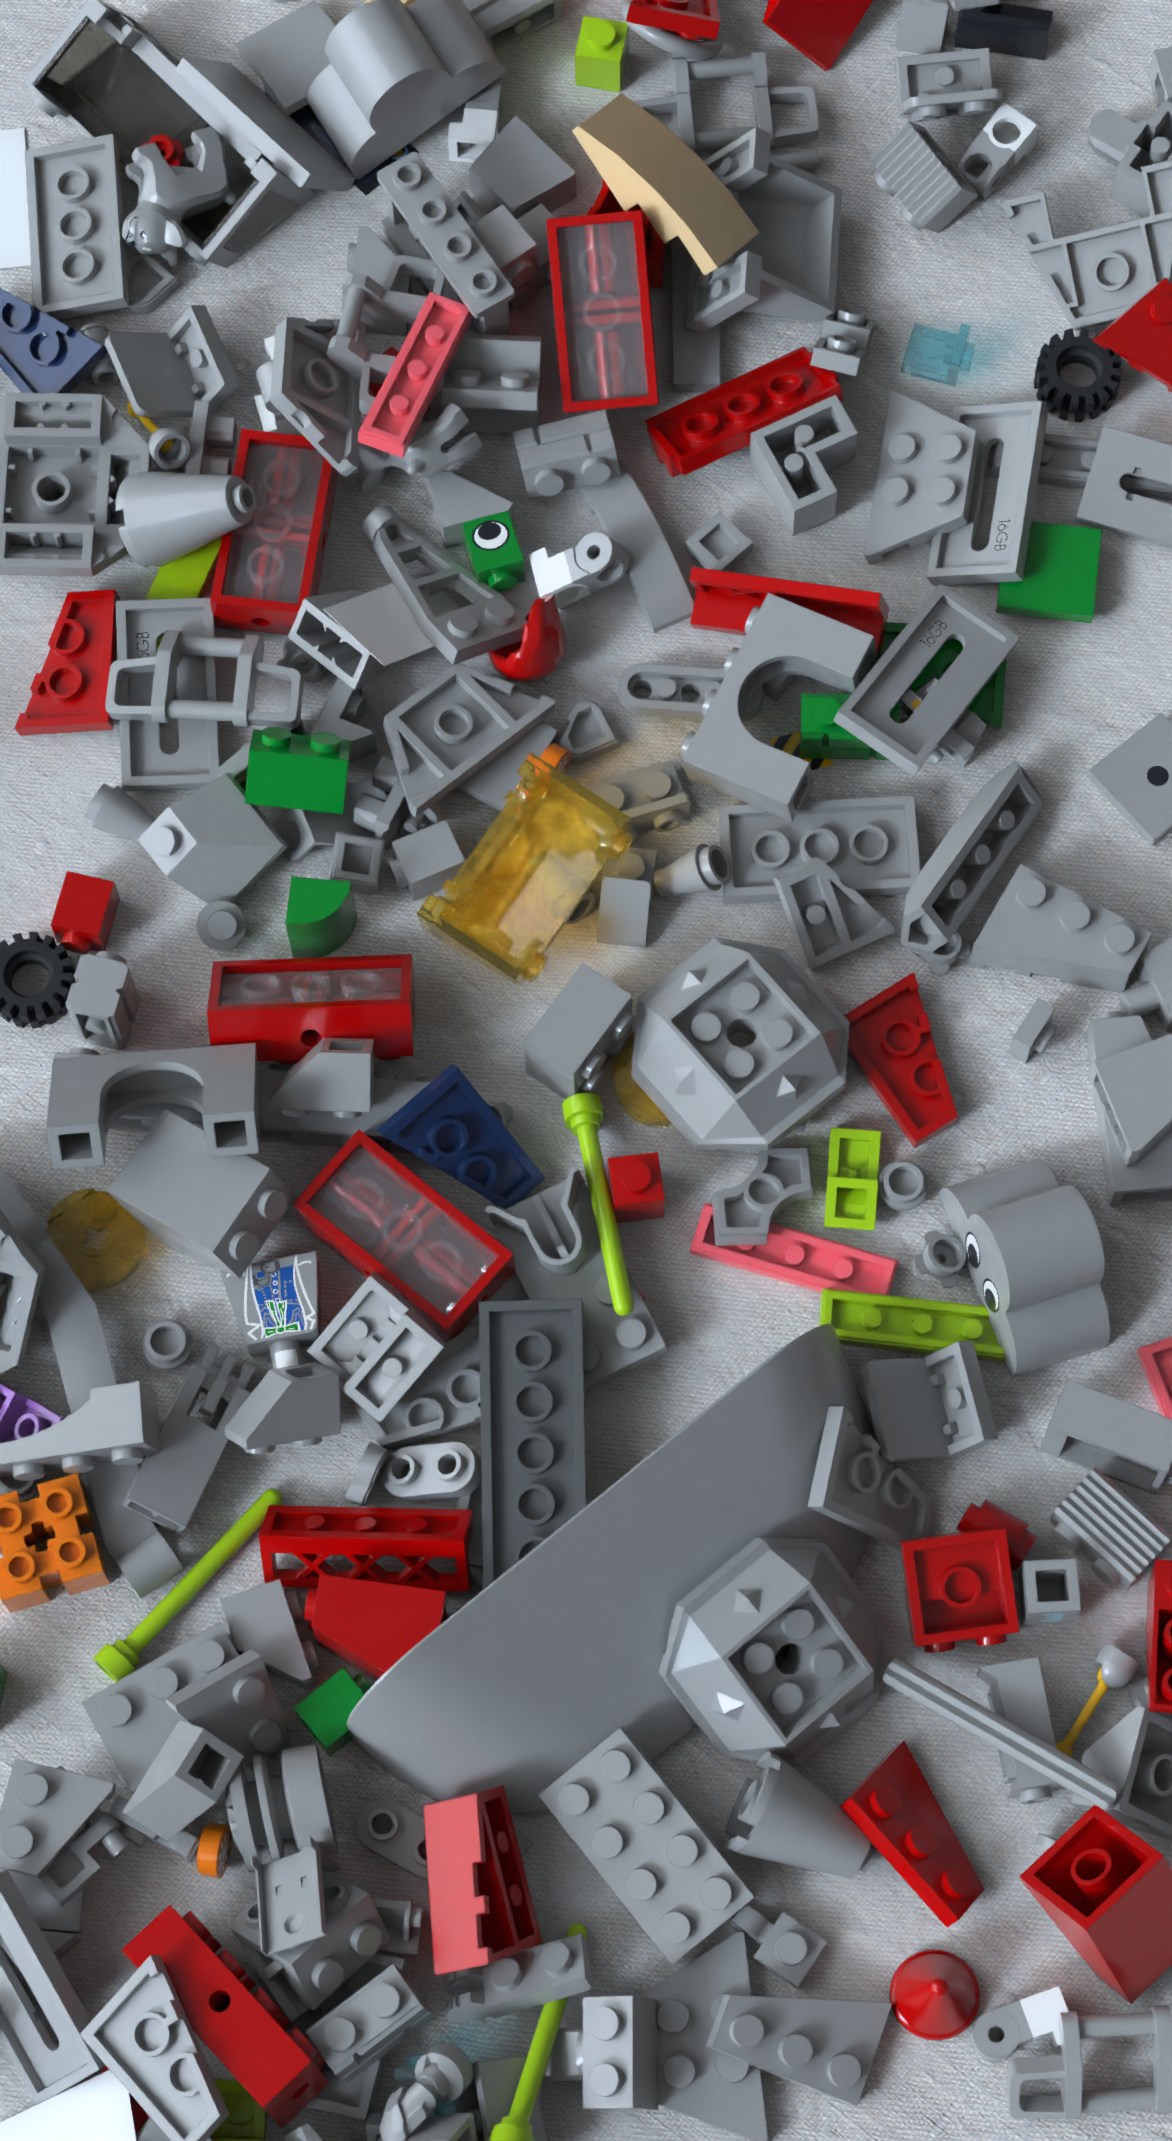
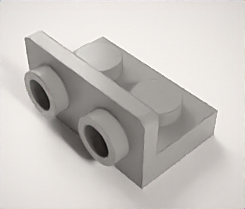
[579,760,691,846]

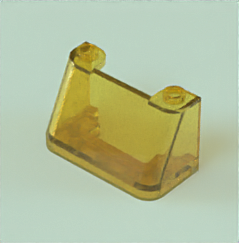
[416,752,633,985]

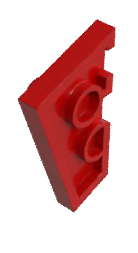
[626,0,721,40]
[1092,278,1172,393]
[15,589,120,736]
[844,972,958,1148]

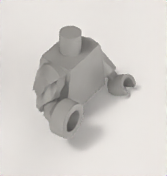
[377,2042,478,2141]

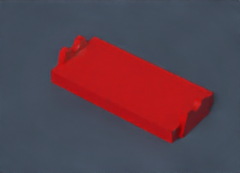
[645,346,844,477]

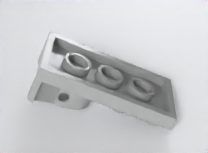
[485,1164,668,1393]

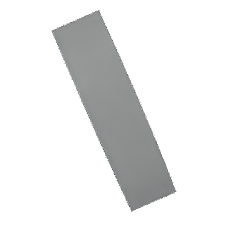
[579,457,694,633]

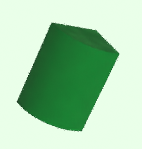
[285,876,357,958]

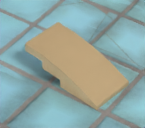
[572,93,760,276]

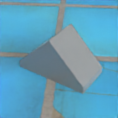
[426,469,514,549]

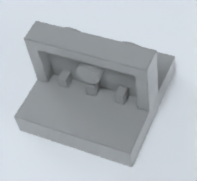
[441,333,542,433]

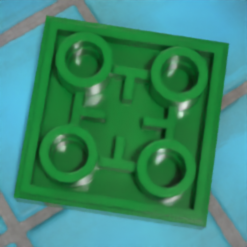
[996,522,1102,623]

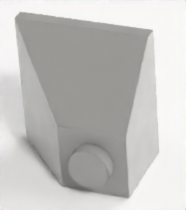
[138,773,288,904]
[1070,1706,1172,1840]

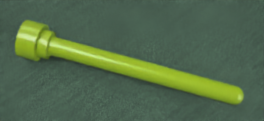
[561,1093,634,1316]
[92,1488,283,1682]
[489,1923,588,2141]

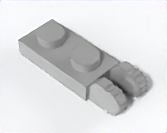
[443,1933,592,2024]

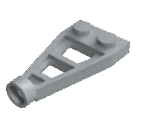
[362,505,528,665]

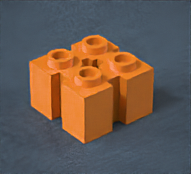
[0,1473,111,1613]

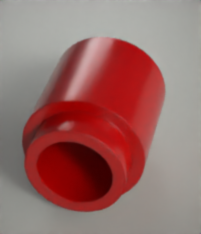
[956,1499,1037,1571]

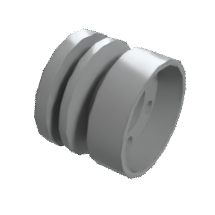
[225,1743,338,1873]

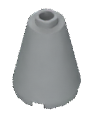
[116,471,256,567]
[724,1751,877,1878]

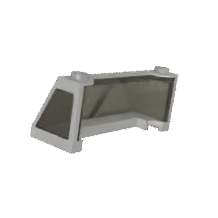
[23,0,315,268]

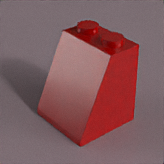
[304,1574,450,1682]
[1019,1805,1172,2004]

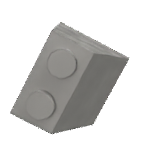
[107,1109,297,1278]

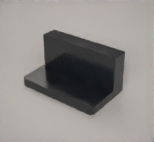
[954,3,1053,60]

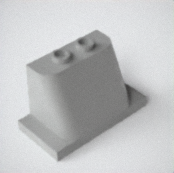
[686,127,842,334]

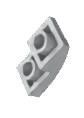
[810,307,876,376]

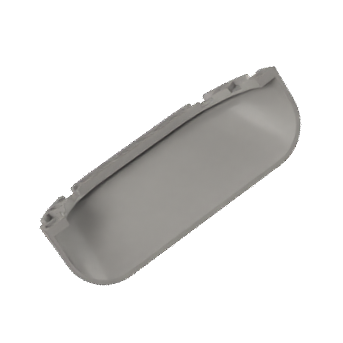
[347,1323,876,1815]

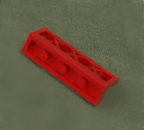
[689,567,889,655]
[258,1505,474,1592]

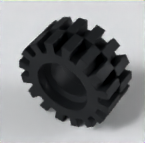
[1034,328,1123,422]
[0,931,76,1029]

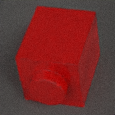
[51,871,120,954]
[608,1152,665,1223]

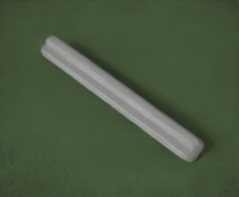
[883,1658,1121,1811]

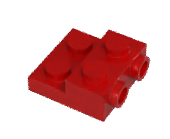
[900,1526,1019,1653]

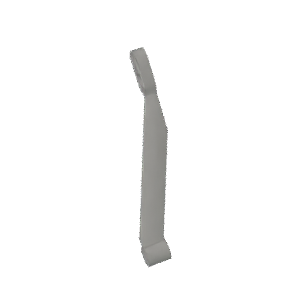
[0,1165,184,1599]

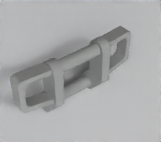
[635,50,819,153]
[327,255,446,414]
[105,630,304,728]
[1007,2005,1172,2120]

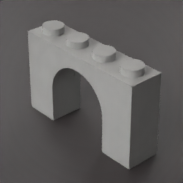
[680,593,877,822]
[46,1043,261,1170]

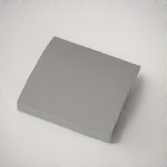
[236,1,336,116]
[307,1272,446,1422]

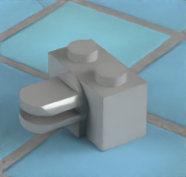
[1087,100,1172,217]
[543,1996,658,2111]

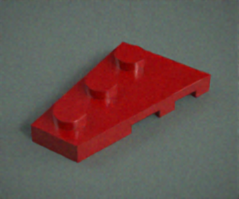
[840,1740,985,1927]

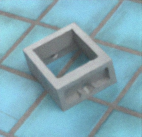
[1039,1379,1172,1495]

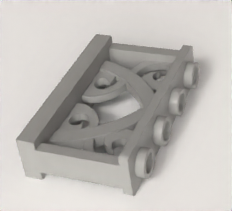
[377,152,516,335]

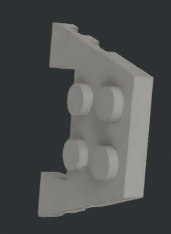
[1002,160,1172,331]

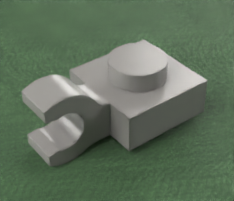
[730,1904,827,1989]

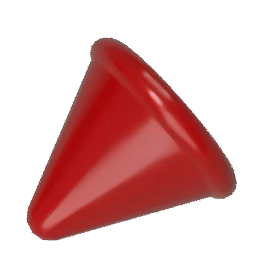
[889,1949,980,2041]

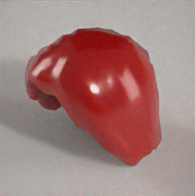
[488,594,566,683]

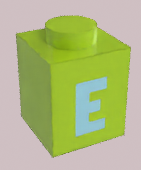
[575,16,629,92]

